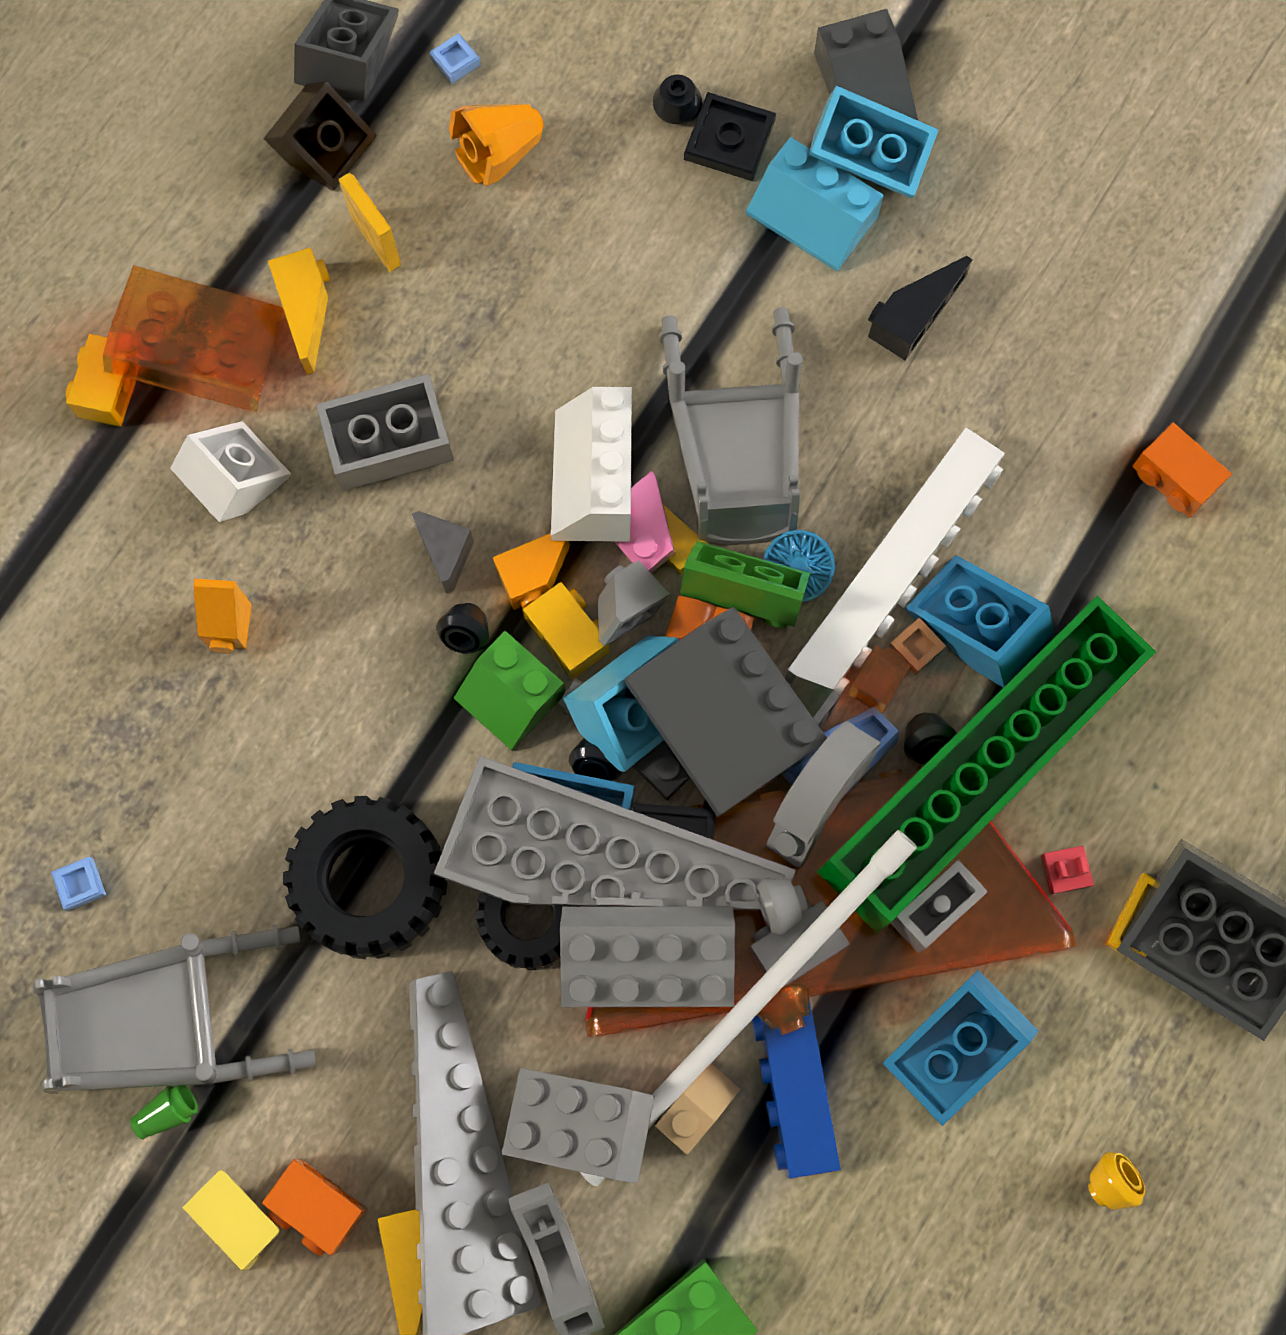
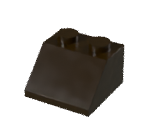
[263,81,377,190]

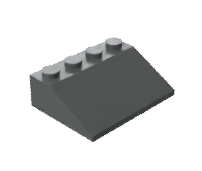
[624,606,827,817]
[1117,839,1286,1041]

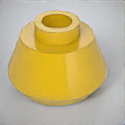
[1088,1152,1145,1210]

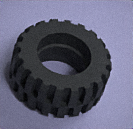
[283,796,448,959]

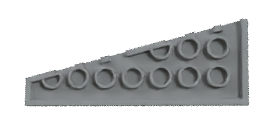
[409,971,542,1335]

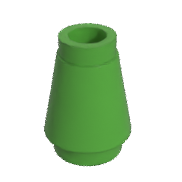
[130,1085,198,1140]

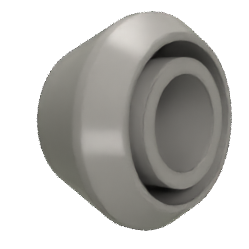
[756,878,808,936]

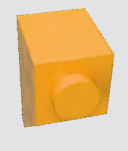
[492,533,570,610]
[193,578,252,654]

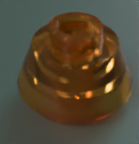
[757,982,810,1036]

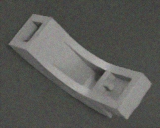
[765,721,881,869]
[508,1182,605,1335]

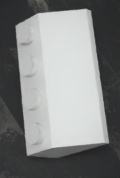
[551,387,632,542]

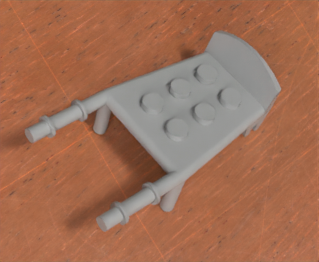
[659,307,803,545]
[33,925,316,1094]

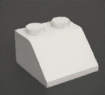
[170,421,291,522]

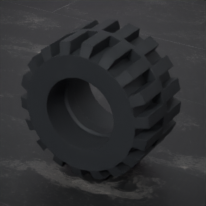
[476,893,580,970]

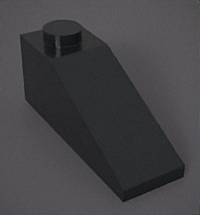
[868,256,973,361]

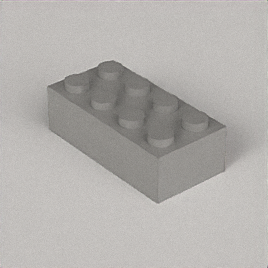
[560,906,735,1007]

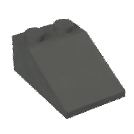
[294,0,399,102]
[814,9,918,120]

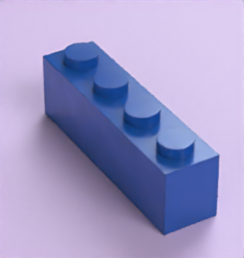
[752,997,841,1179]

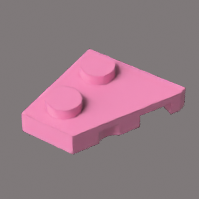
[613,471,675,574]

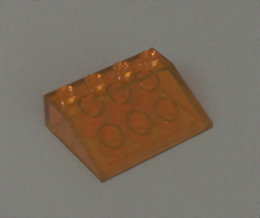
[103,265,284,413]

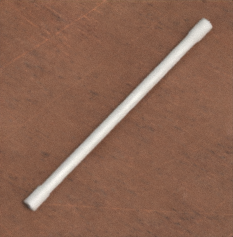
[581,830,917,1186]

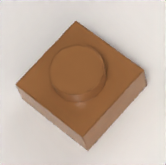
[888,618,946,675]

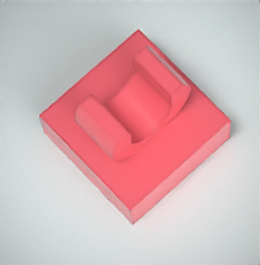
[1041,845,1094,895]

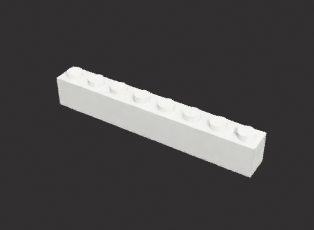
[785,428,1005,696]

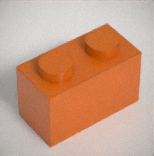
[1132,422,1232,518]
[262,1159,368,1256]

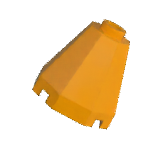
[449,103,544,186]

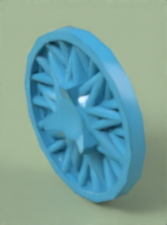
[763,529,835,602]

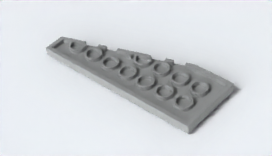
[434,756,796,911]

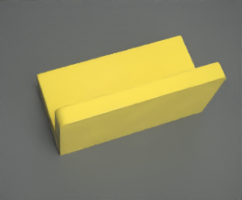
[182,1170,280,1270]

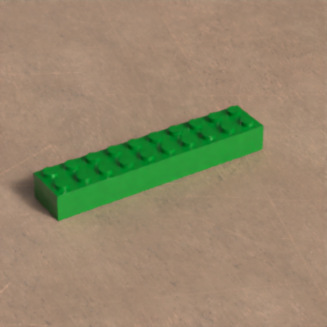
[817,595,1156,933]

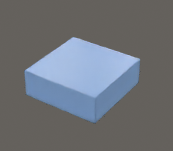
[430,33,481,84]
[51,856,106,911]

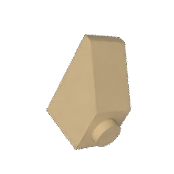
[655,1063,741,1155]

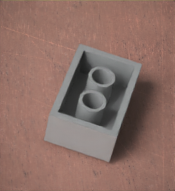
[316,374,454,491]
[502,1068,655,1183]

